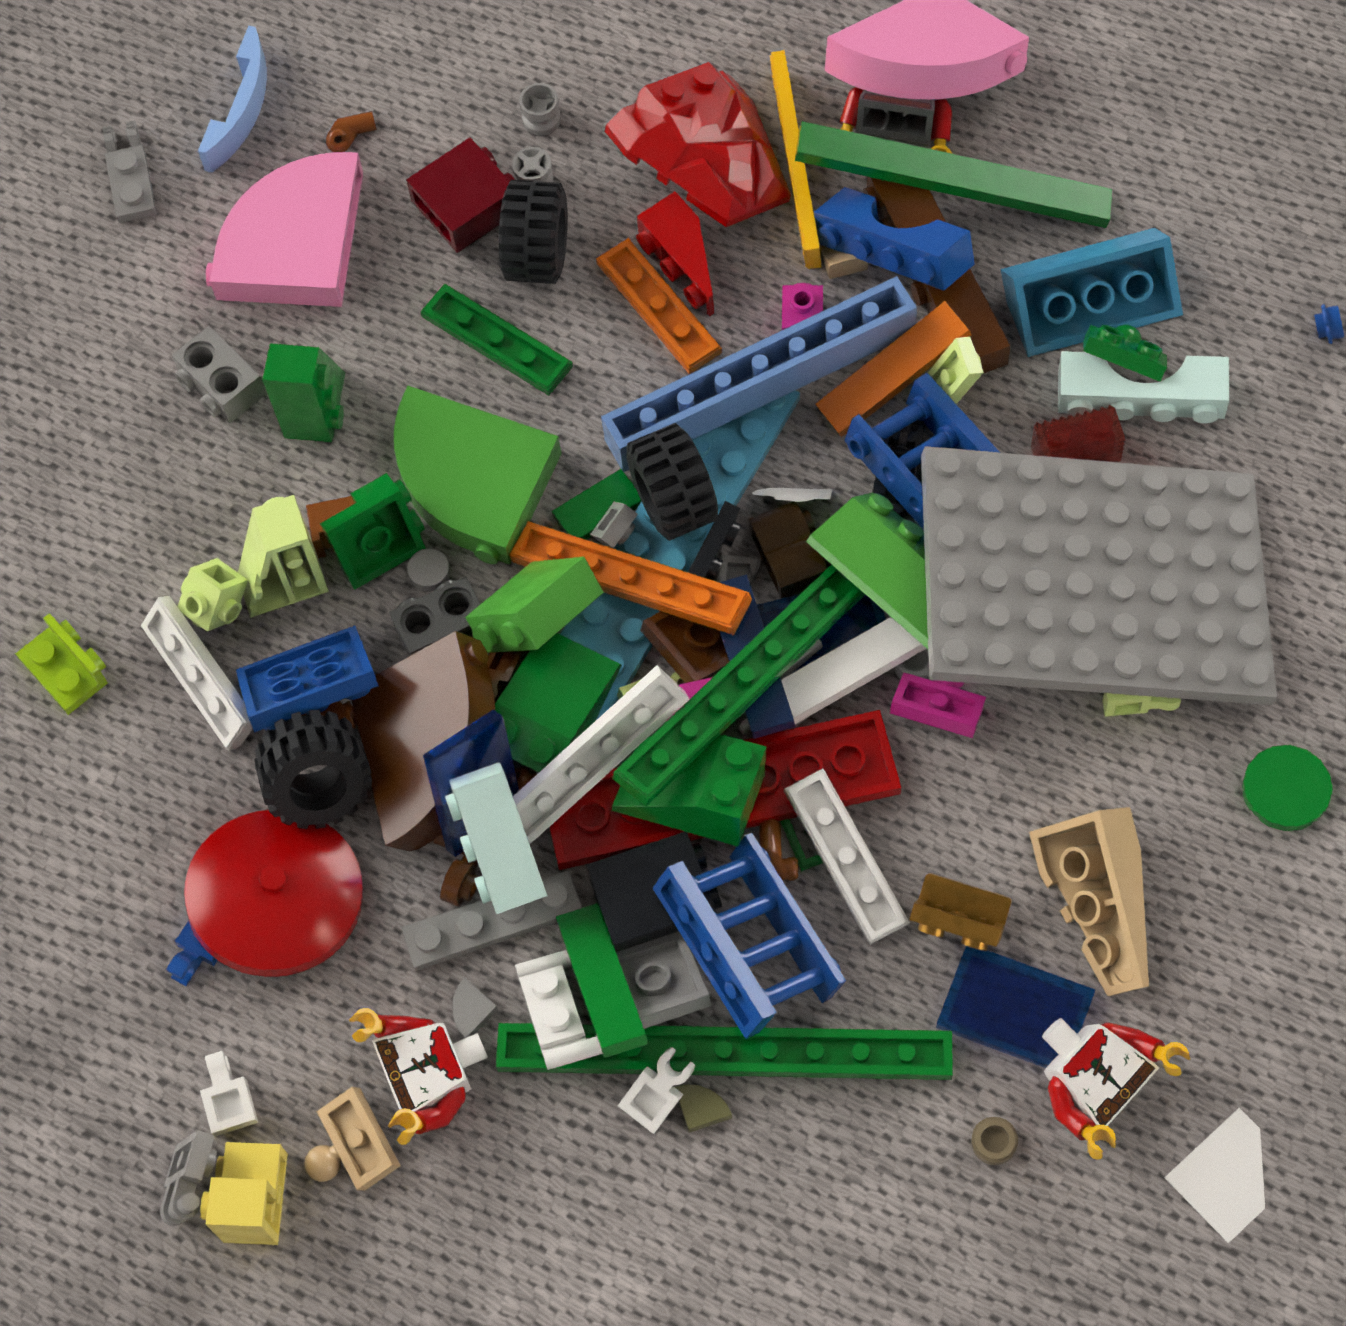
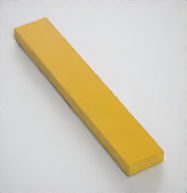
[770,50,822,269]

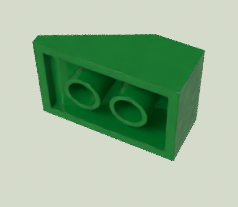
[491,633,622,772]
[612,735,767,847]

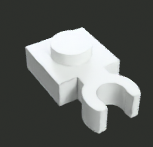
[618,1047,695,1134]

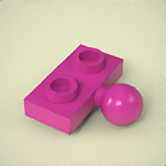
[890,672,986,738]

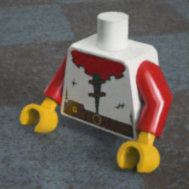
[349,1008,488,1145]
[1042,1018,1190,1160]

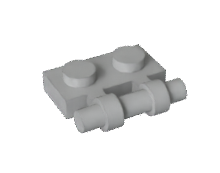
[160,1130,217,1226]

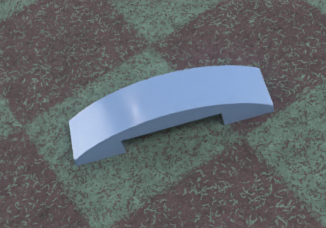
[198,25,267,172]

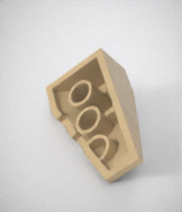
[1029,807,1149,996]

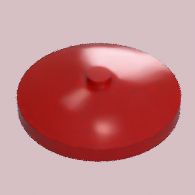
[184,810,363,977]

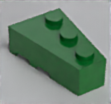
[262,343,346,442]

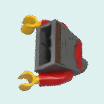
[839,87,952,154]

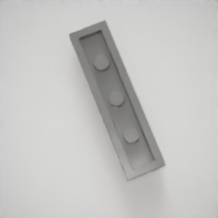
[401,870,582,971]

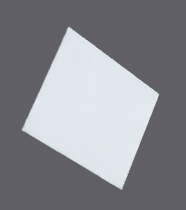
[1164,1108,1265,1243]

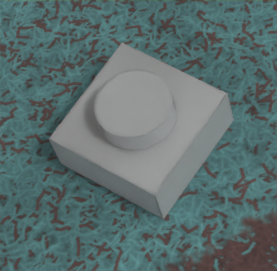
[590,501,638,548]

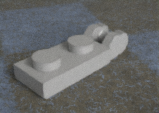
[102,120,157,223]

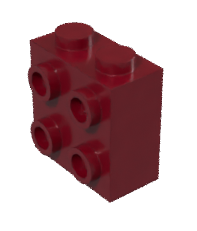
[406,137,515,253]

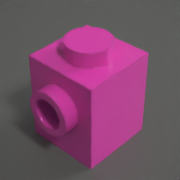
[782,283,823,330]

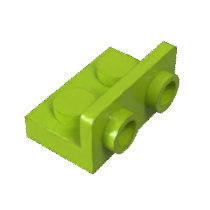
[15,613,108,715]

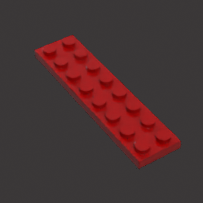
[550,710,901,870]

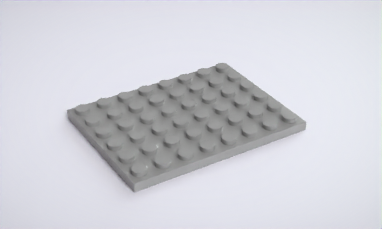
[921,446,1277,705]

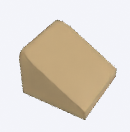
[819,245,868,279]

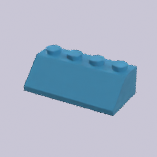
[1000,228,1183,357]

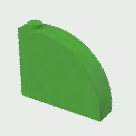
[394,386,562,564]

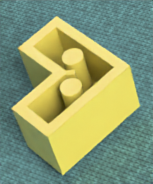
[200,1142,288,1245]

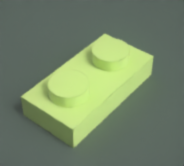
[927,337,984,404]

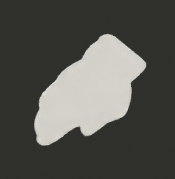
[752,488,832,502]

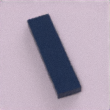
[719,574,795,739]

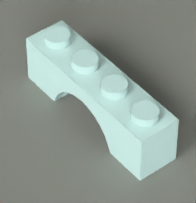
[1058,351,1229,423]

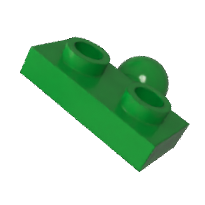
[1083,325,1167,382]

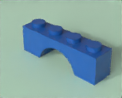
[814,187,975,291]

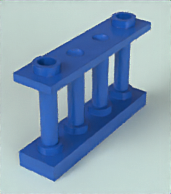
[844,373,1000,530]
[653,833,846,1039]

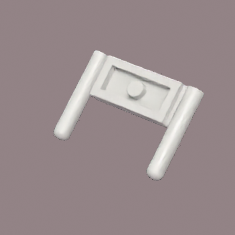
[515,950,603,1070]

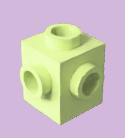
[177,558,248,632]

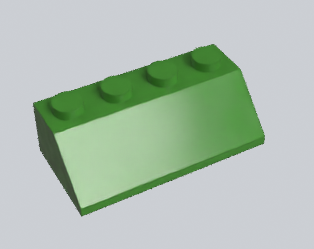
[806,492,928,649]

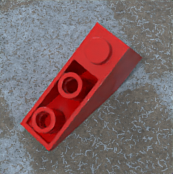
[636,191,714,317]

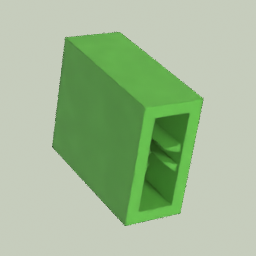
[465,556,604,653]

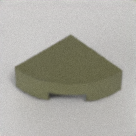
[675,1085,733,1133]

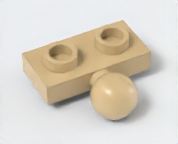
[304,1087,401,1191]

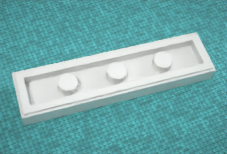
[141,596,253,751]
[781,617,927,731]
[784,768,910,945]

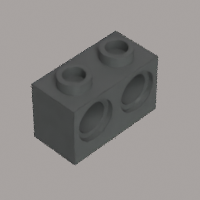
[389,577,480,656]

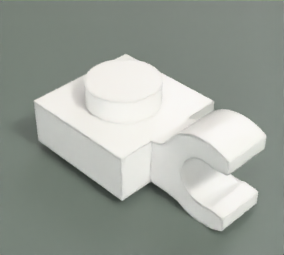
[200,1051,258,1137]

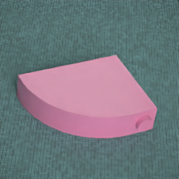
[825,0,1029,100]
[206,152,363,307]

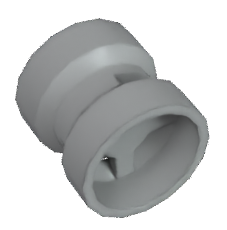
[519,83,561,136]

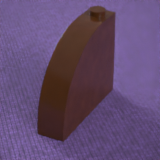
[352,631,495,852]

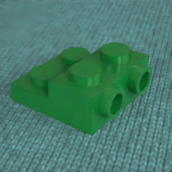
[320,473,426,590]

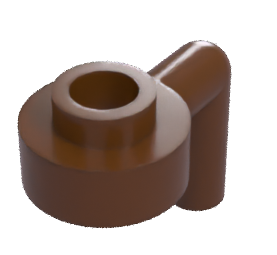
[433,830,478,907]

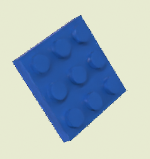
[236,625,379,732]

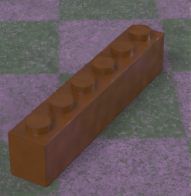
[863,177,1010,374]

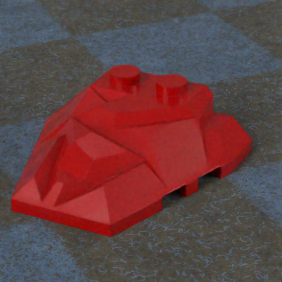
[604,62,791,227]

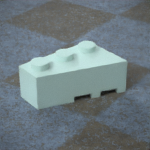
[445,762,547,914]

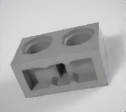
[172,326,267,423]

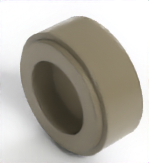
[971,1117,1018,1165]

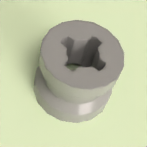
[512,147,554,182]

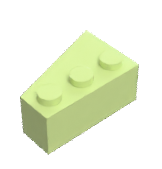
[238,495,329,618]

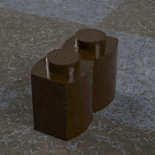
[748,501,831,601]

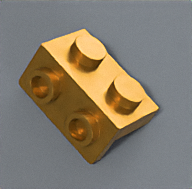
[909,873,1012,951]

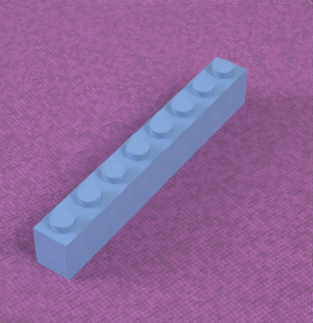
[601,276,917,473]

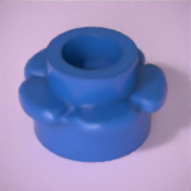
[1314,304,1344,344]

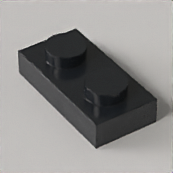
[688,501,742,581]

